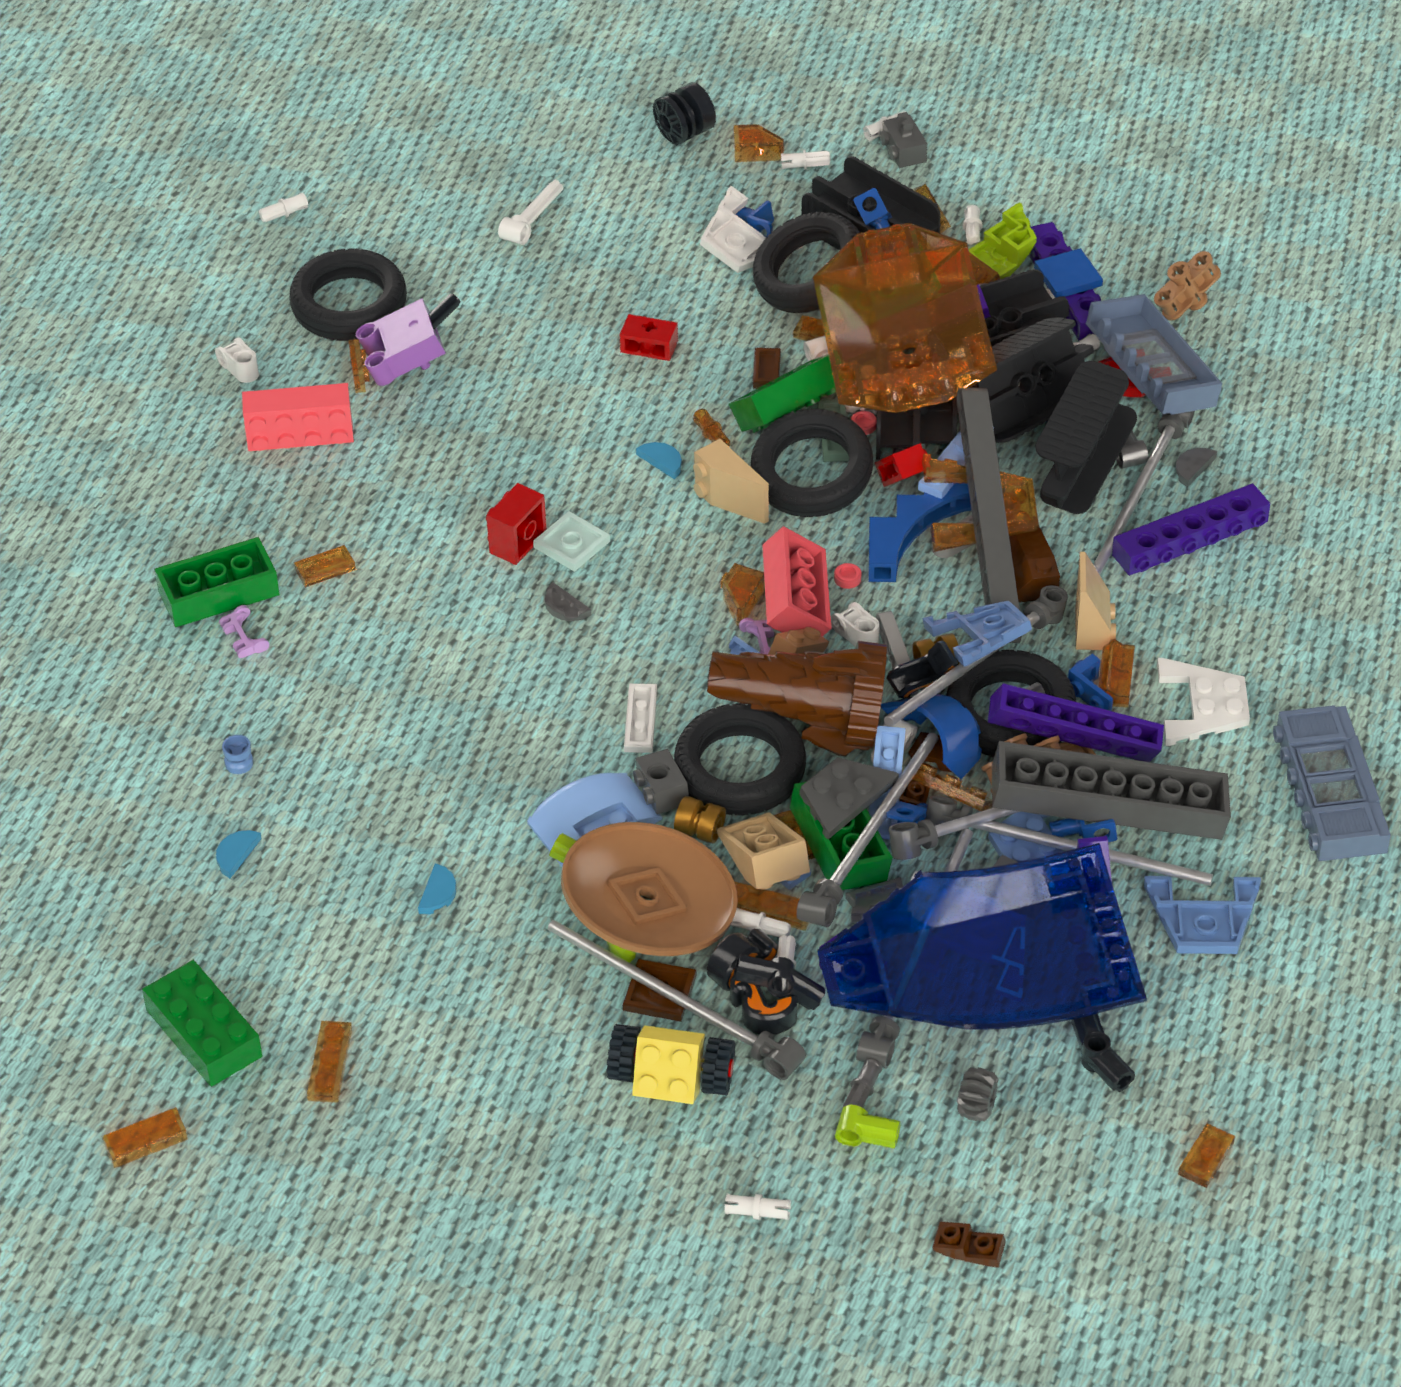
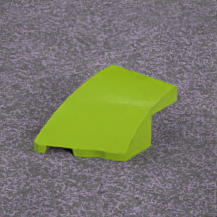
[965,202,1037,281]

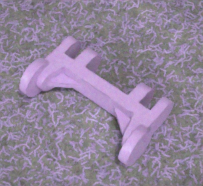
[219,605,269,659]
[739,618,775,654]

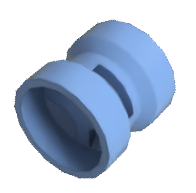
[222,735,253,774]

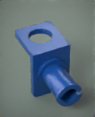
[854,188,897,245]
[735,201,774,237]
[886,801,928,824]
[1049,818,1118,842]

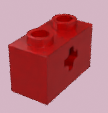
[620,314,678,361]
[874,443,930,487]

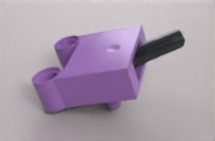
[356,294,460,386]

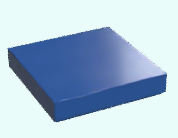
[1034,248,1103,298]

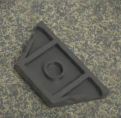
[800,757,899,839]

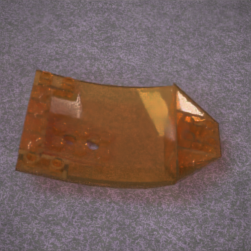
[813,223,997,413]

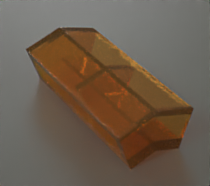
[1098,639,1135,708]
[101,1107,188,1168]

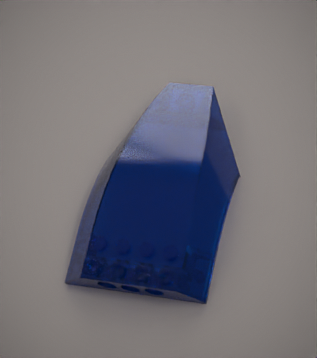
[817,843,1147,1030]

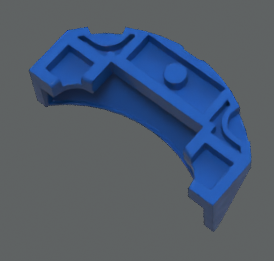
[881,694,982,779]

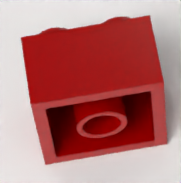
[486,483,547,565]

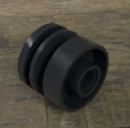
[653,82,716,145]

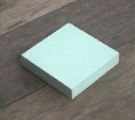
[533,511,610,572]

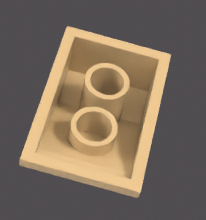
[693,439,769,524]
[1075,552,1116,650]
[717,812,810,889]

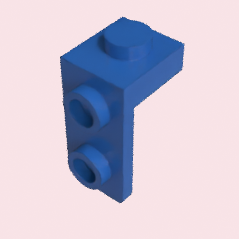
[1068,653,1113,711]

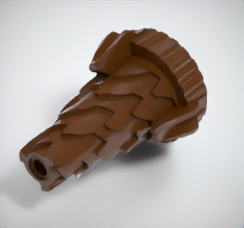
[707,641,887,756]

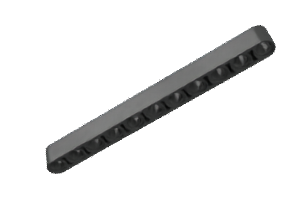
[957,387,1022,643]

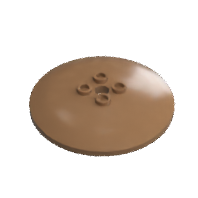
[561,822,738,956]

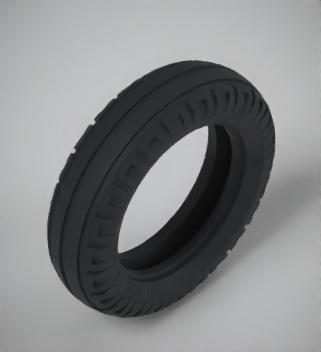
[753,212,866,313]
[289,248,407,341]
[750,409,873,517]
[946,650,1076,757]
[674,703,806,815]

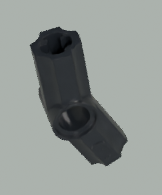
[733,954,825,1010]
[1071,1008,1135,1092]

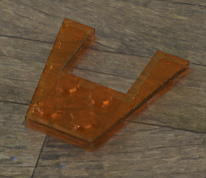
[922,454,1039,552]

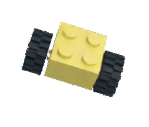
[607,1024,736,1104]

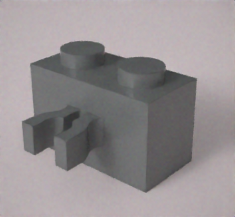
[880,112,927,168]

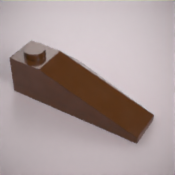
[1008,518,1060,603]

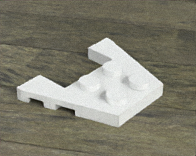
[700,186,803,273]
[1157,658,1250,746]

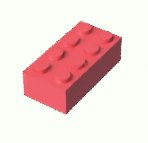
[242,383,354,451]
[762,526,831,637]

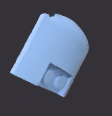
[527,773,663,866]

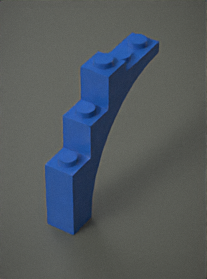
[869,472,1005,582]

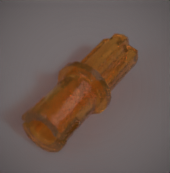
[693,408,730,446]

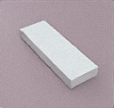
[624,683,657,753]

